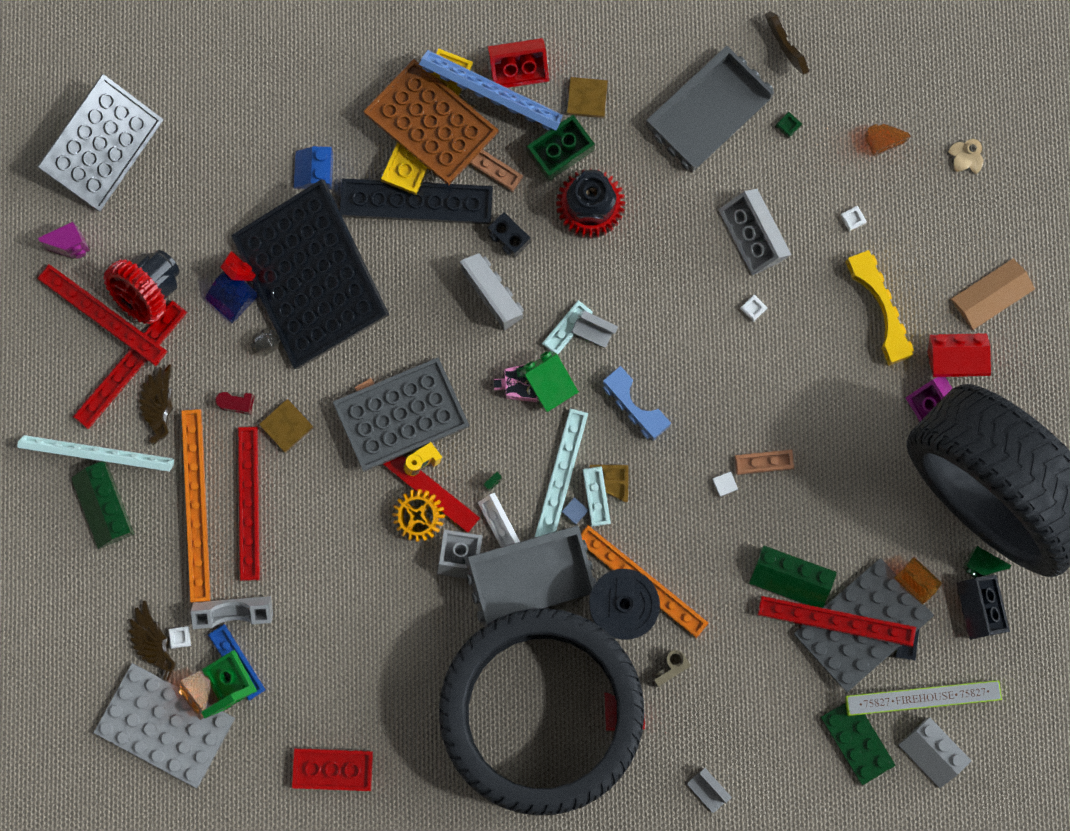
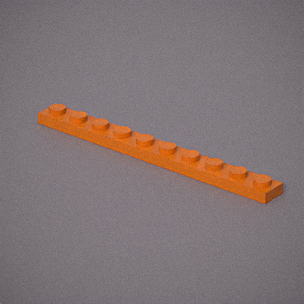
[182,409,211,603]

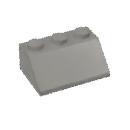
[898,717,971,788]

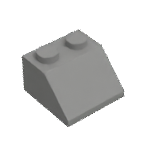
[437,530,482,579]

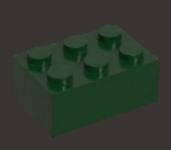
[527,115,595,182]

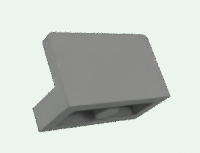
[572,311,618,348]
[687,768,732,813]

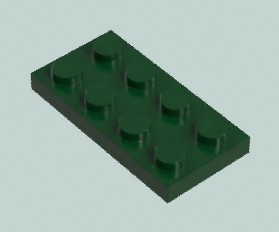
[820,702,896,786]

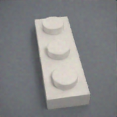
[478,493,520,547]

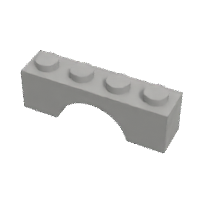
[191,596,273,629]

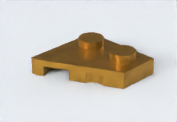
[590,465,628,502]

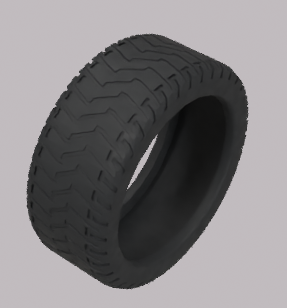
[906,384,1070,577]
[439,608,644,815]

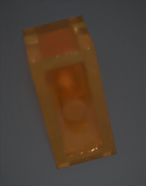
[864,124,911,156]
[178,671,211,720]

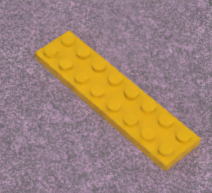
[381,48,473,195]

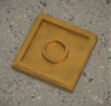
[567,77,608,118]
[259,399,314,453]

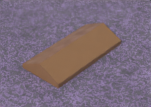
[951,258,1035,330]

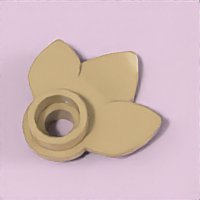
[948,139,984,174]

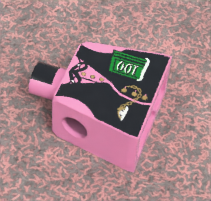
[494,365,537,402]

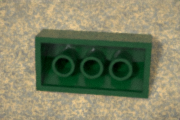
[71,461,135,549]
[748,545,837,608]

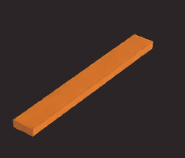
[581,525,709,638]

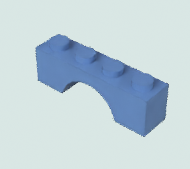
[603,366,671,441]

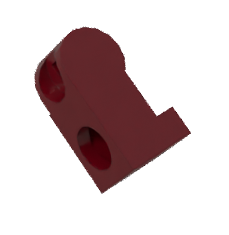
[216,392,255,415]

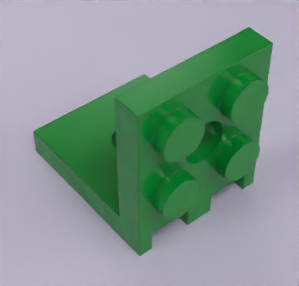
[201,650,257,719]

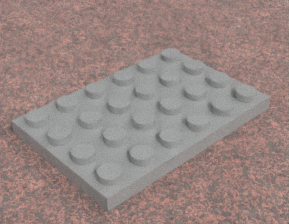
[94,663,236,788]

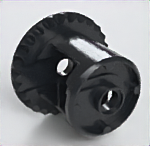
[589,569,660,640]

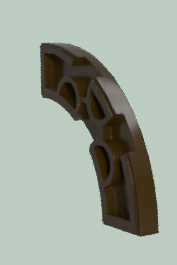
[765,11,809,75]

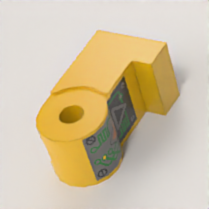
[404,442,442,476]

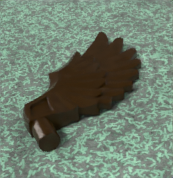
[139,364,174,445]
[128,600,176,682]

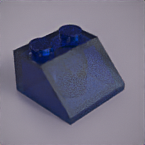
[205,271,258,324]

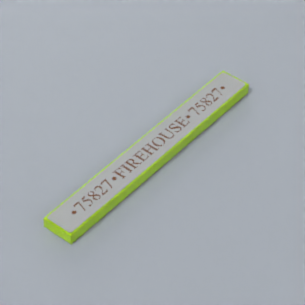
[845,680,1002,716]

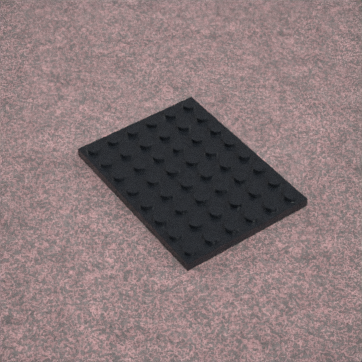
[231,179,389,369]

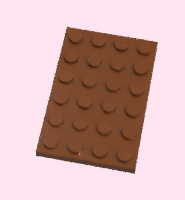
[363,59,499,186]

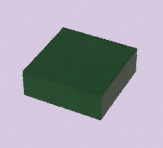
[775,111,802,138]
[483,472,502,492]

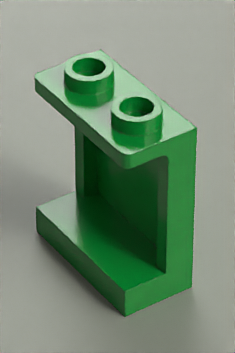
[520,351,579,412]

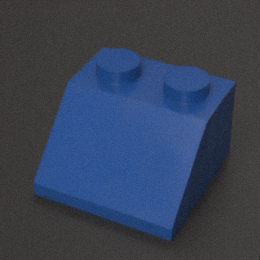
[294,146,333,190]

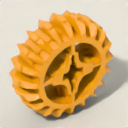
[392,489,445,542]

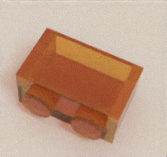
[894,557,943,605]

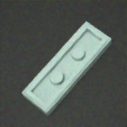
[542,300,593,354]
[583,466,611,527]

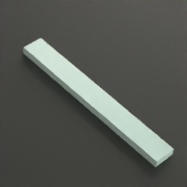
[535,408,588,537]
[17,435,174,471]

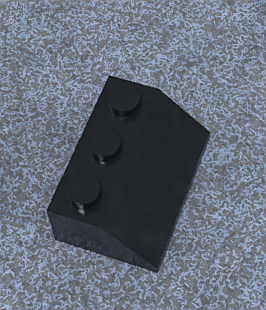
[956,575,1010,640]

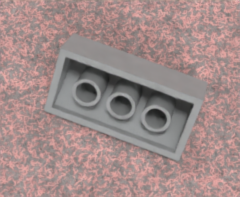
[718,189,792,275]
[460,253,524,331]

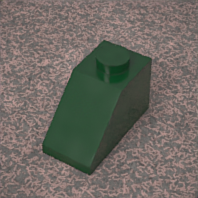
[963,546,1012,578]

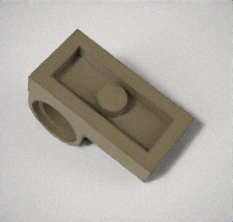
[653,650,691,687]

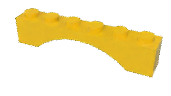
[845,250,914,366]

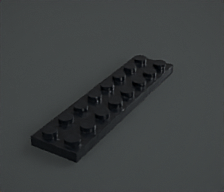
[340,178,493,224]

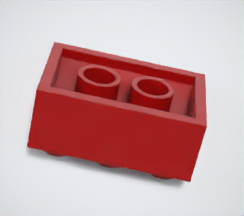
[488,38,549,88]
[927,333,991,377]

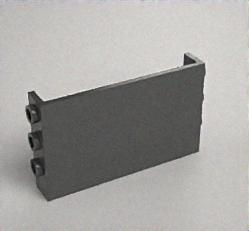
[645,46,774,173]
[464,526,597,626]

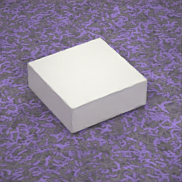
[840,206,867,232]
[740,295,767,322]
[712,472,738,497]
[168,626,191,649]

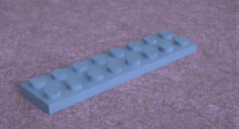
[419,50,563,130]

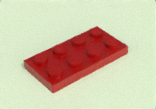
[292,749,373,791]

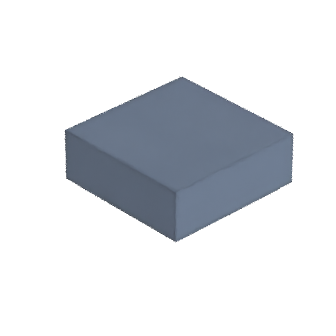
[562,497,589,525]

